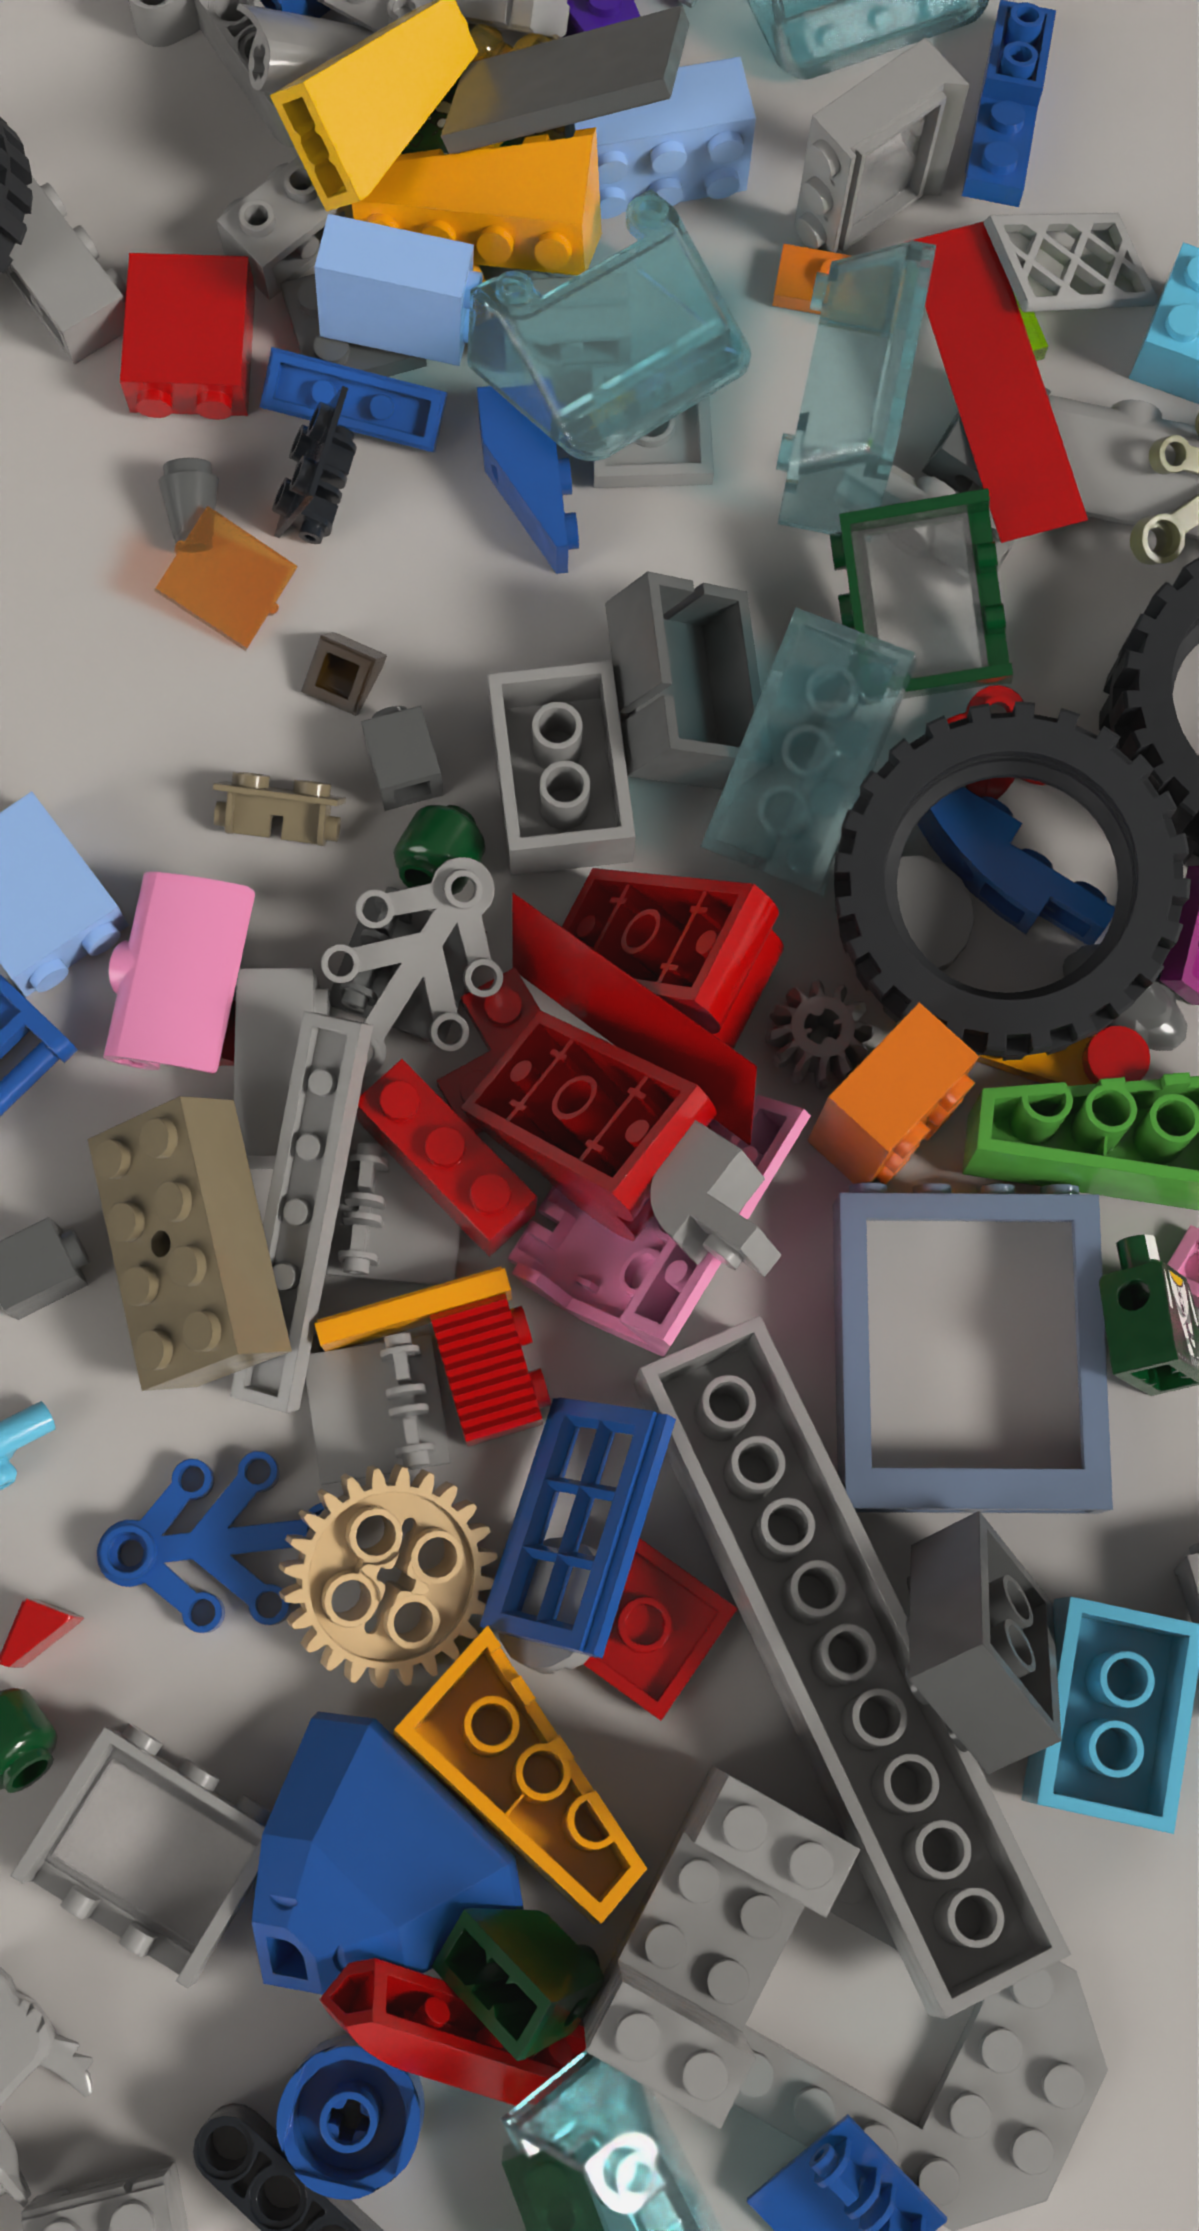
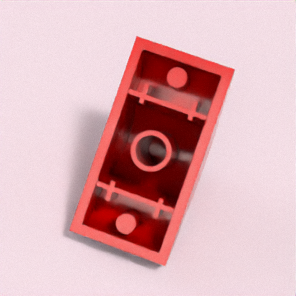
[562,868,784,1049]
[460,1010,717,1241]

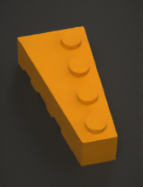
[393,1625,647,1925]

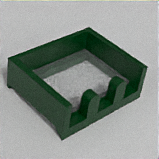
[830,488,1013,706]

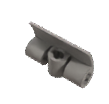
[236,3,374,93]
[1049,395,1199,540]

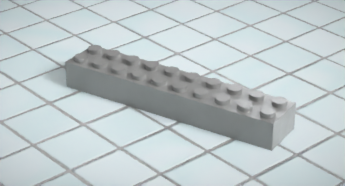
[633,1315,1071,2019]

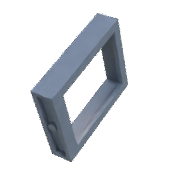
[832,1183,1113,1514]

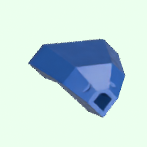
[251,1711,524,1995]

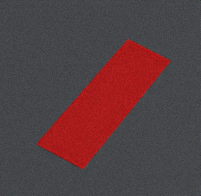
[904,221,1088,543]
[512,892,757,1145]

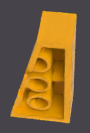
[351,127,602,277]

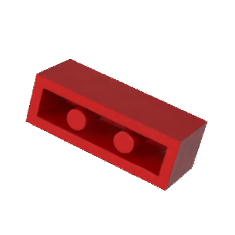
[357,1059,537,1257]

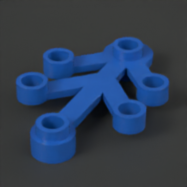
[97,1451,324,1633]

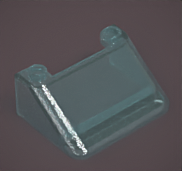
[467,189,751,461]

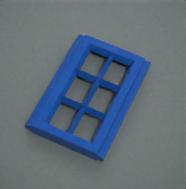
[480,1397,676,1658]

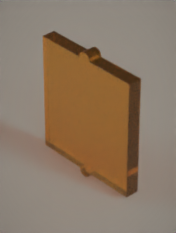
[154,506,298,651]

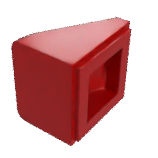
[0,1598,84,1668]

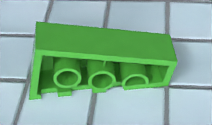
[962,1072,1199,1211]

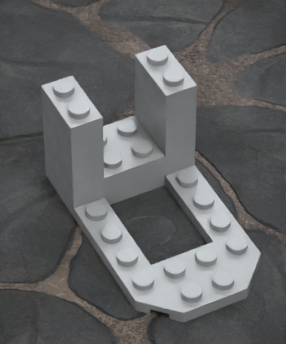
[583,1765,1108,2231]

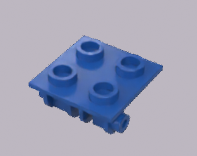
[747,2114,947,2231]

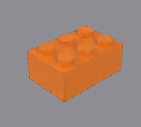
[807,1002,980,1185]

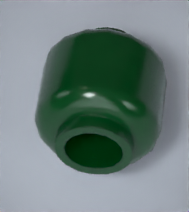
[393,805,486,895]
[0,1688,58,1793]

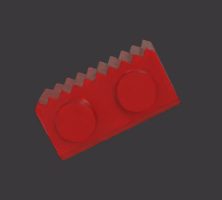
[429,1293,552,1447]

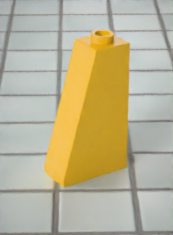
[270,0,478,212]

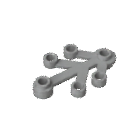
[321,857,503,1077]

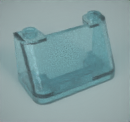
[500,2050,723,2231]

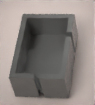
[605,571,771,790]

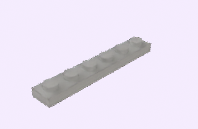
[230,1011,374,1413]

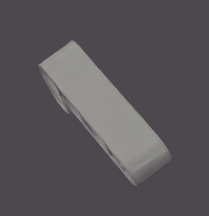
[128,0,294,147]

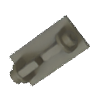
[213,771,346,846]

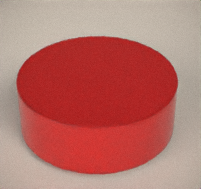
[1082,1026,1150,1084]

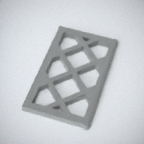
[983,213,1158,312]

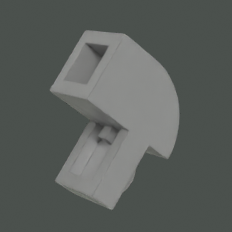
[651,1120,782,1277]

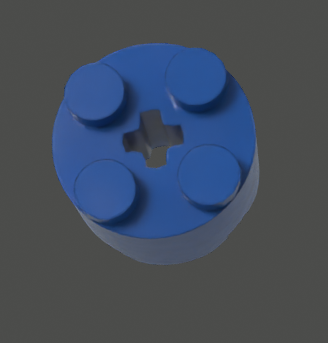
[276,2034,425,2200]

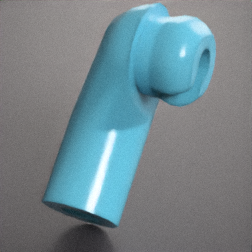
[0,1401,56,1491]

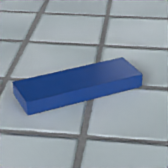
[259,347,448,452]

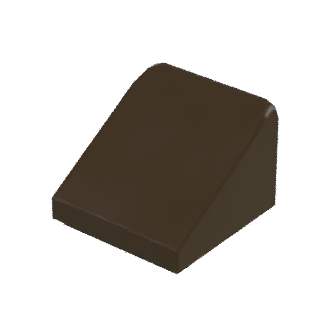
[301,632,387,716]

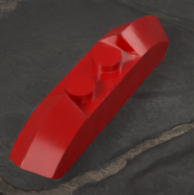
[319,1958,632,2120]

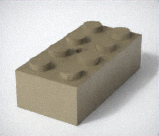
[87,1096,292,1391]

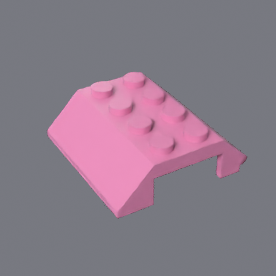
[507,1094,811,1357]

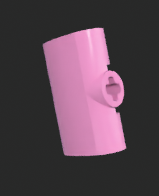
[103,872,255,1074]

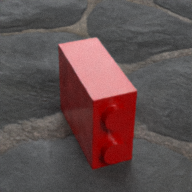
[120,253,255,420]

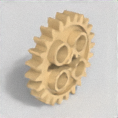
[279,1464,498,1688]

